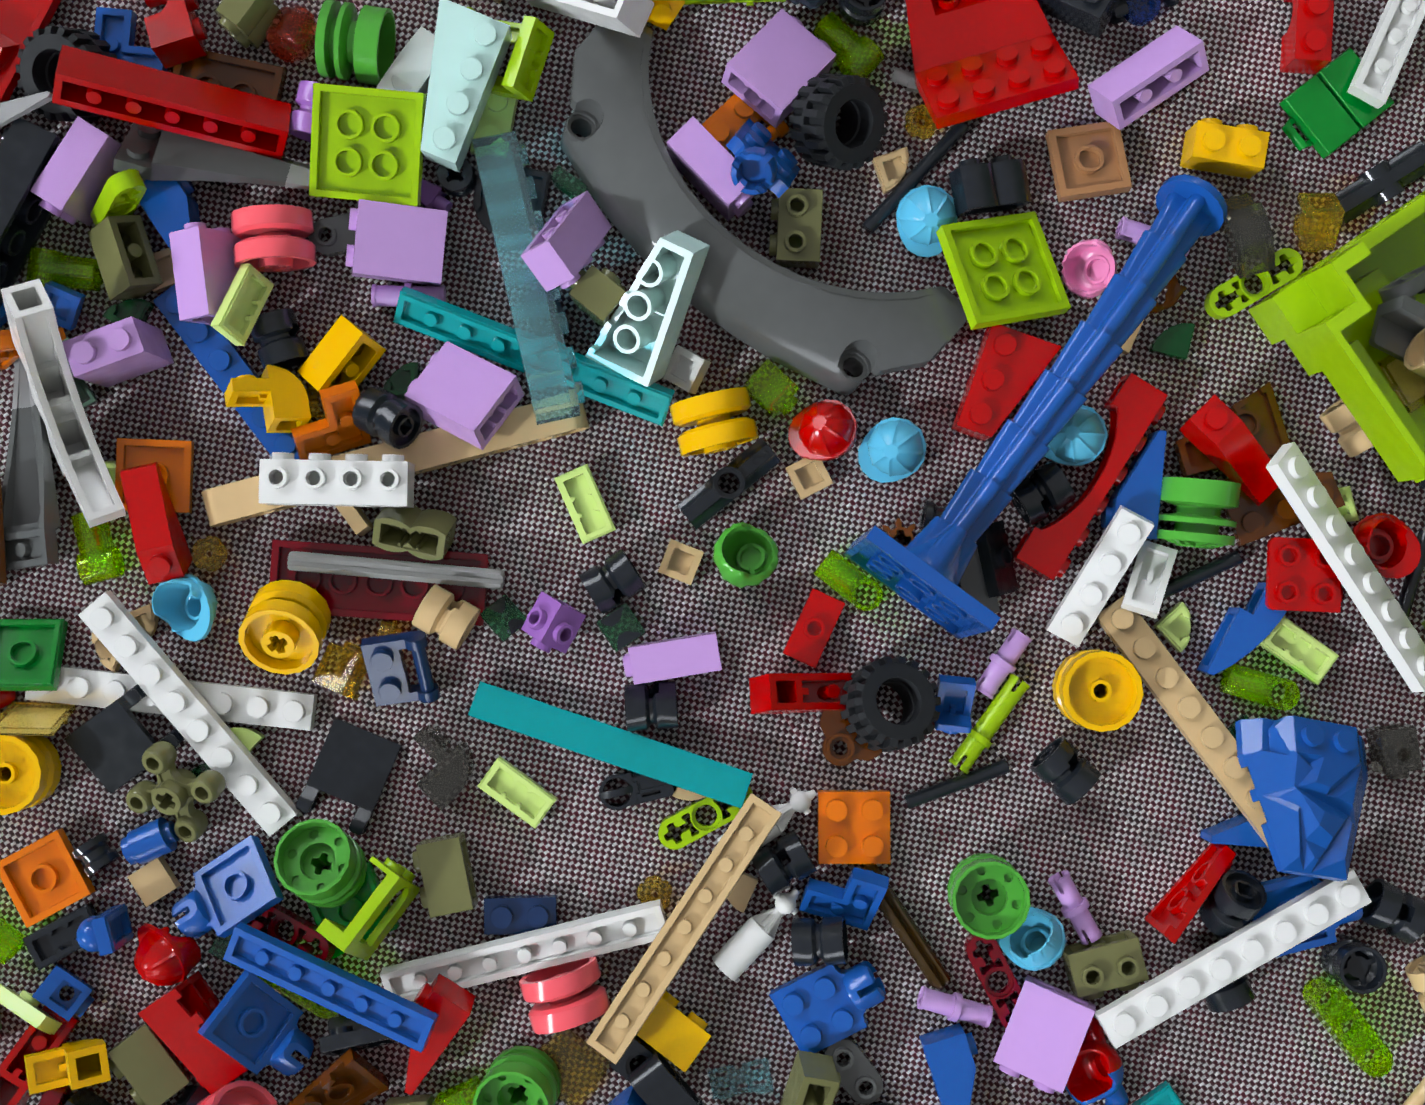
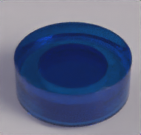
[1125,0,1161,26]

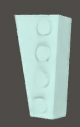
[420,0,512,172]
[585,230,710,387]

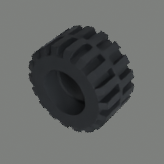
[16,26,117,122]
[789,73,888,170]
[840,656,941,752]

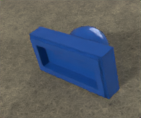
[76,903,134,956]

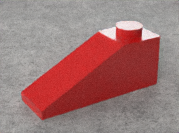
[1179,394,1278,506]
[120,462,193,585]
[749,673,853,714]
[405,973,476,1096]
[0,1006,79,1105]

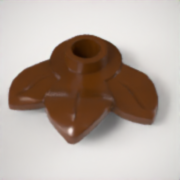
[820,710,882,766]

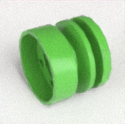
[315,0,396,85]
[1157,477,1241,549]
[273,819,367,908]
[947,853,1031,940]
[473,1046,561,1105]

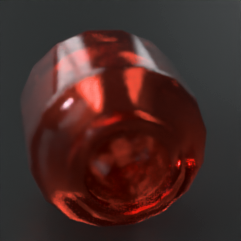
[266,6,317,63]

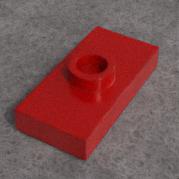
[782,588,845,668]

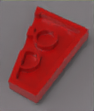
[1144,843,1236,944]

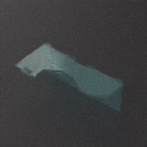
[708,1058,773,1099]

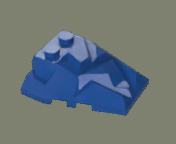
[1235,716,1368,882]

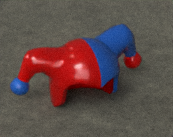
[1065,1016,1129,1105]

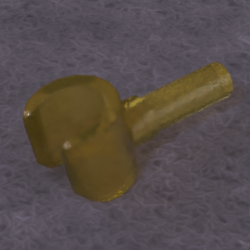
[308,383,326,423]

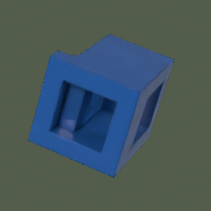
[32,963,94,1022]

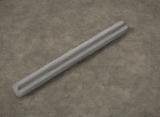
[287,551,505,589]

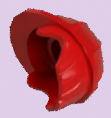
[788,399,857,461]
[1352,512,1421,579]
[134,923,201,986]

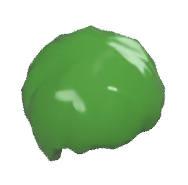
[713,522,779,588]

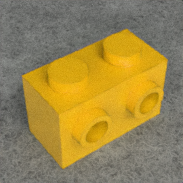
[1180,118,1270,179]
[297,315,386,392]
[637,991,711,1073]

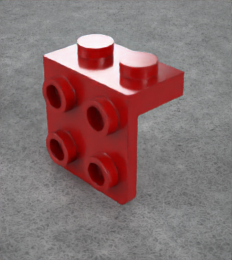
[1265,537,1343,613]

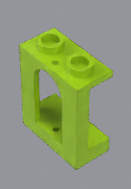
[466,7,555,102]
[316,856,420,961]

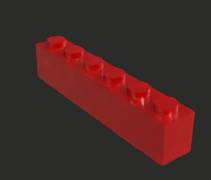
[52,45,291,159]

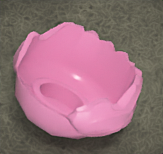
[1061,239,1117,299]

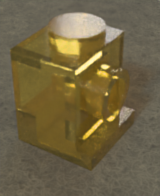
[1293,193,1345,252]
[311,641,367,701]

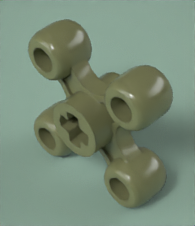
[126,741,226,842]

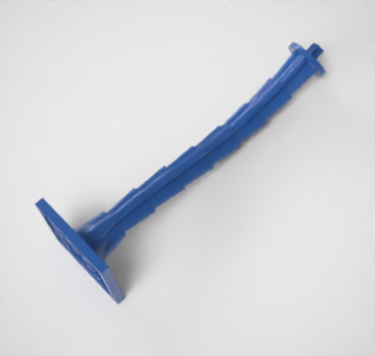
[843,174,1228,639]

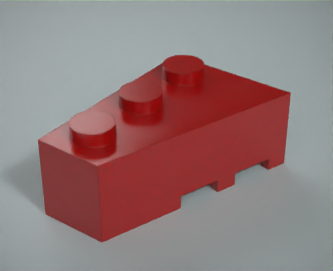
[951,325,1062,441]
[138,971,248,1095]

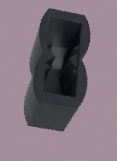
[949,154,1032,216]

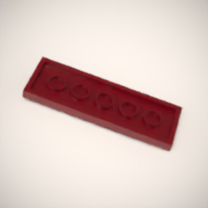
[269,540,490,626]

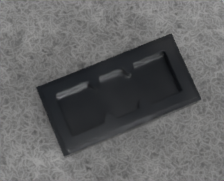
[976,520,1019,598]
[23,902,98,971]

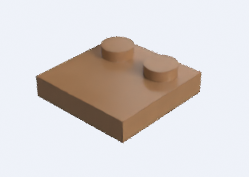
[1045,121,1132,203]

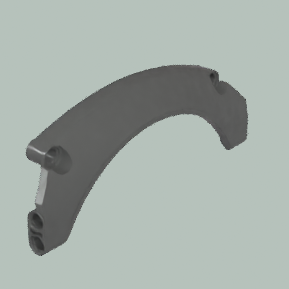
[560,25,968,395]

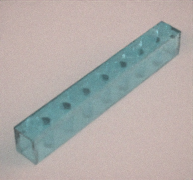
[472,131,586,425]

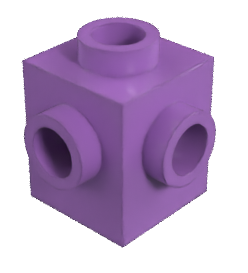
[521,591,586,654]

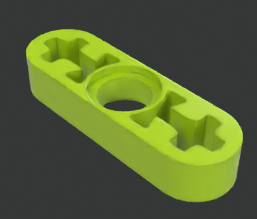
[90,169,147,226]
[1204,248,1303,320]
[658,786,753,850]

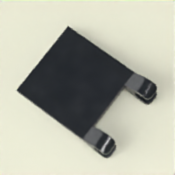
[64,684,185,794]
[296,718,402,835]

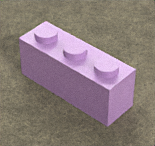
[1087,25,1209,130]
[520,191,612,292]

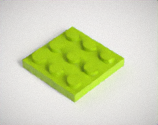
[309,83,426,206]
[936,211,1071,330]

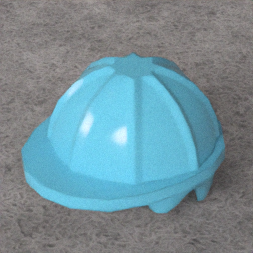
[896,184,957,258]
[1044,405,1108,466]
[858,417,927,483]
[152,574,218,642]
[997,907,1067,971]

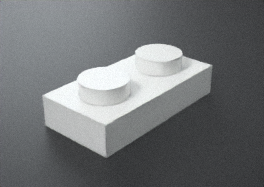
[1121,540,1178,619]

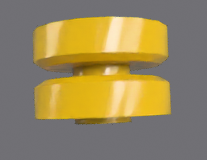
[669,387,759,457]
[238,580,331,675]
[1052,649,1143,732]
[0,732,62,815]

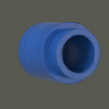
[120,817,180,865]

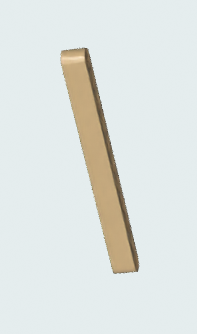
[201,393,590,527]

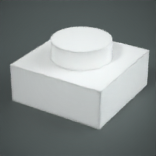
[663,345,711,394]

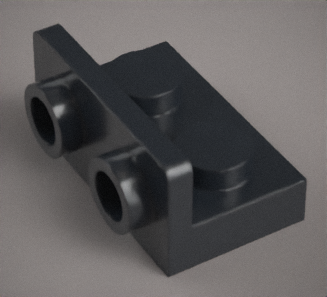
[319,1016,397,1056]

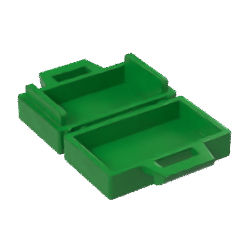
[1279,48,1394,159]

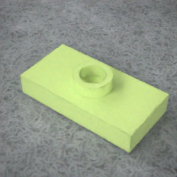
[210,263,274,346]
[554,464,616,544]
[1259,616,1339,685]
[477,756,557,828]
[0,983,62,1035]

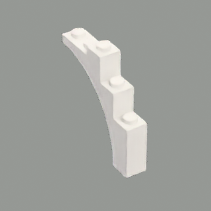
[0,278,126,528]

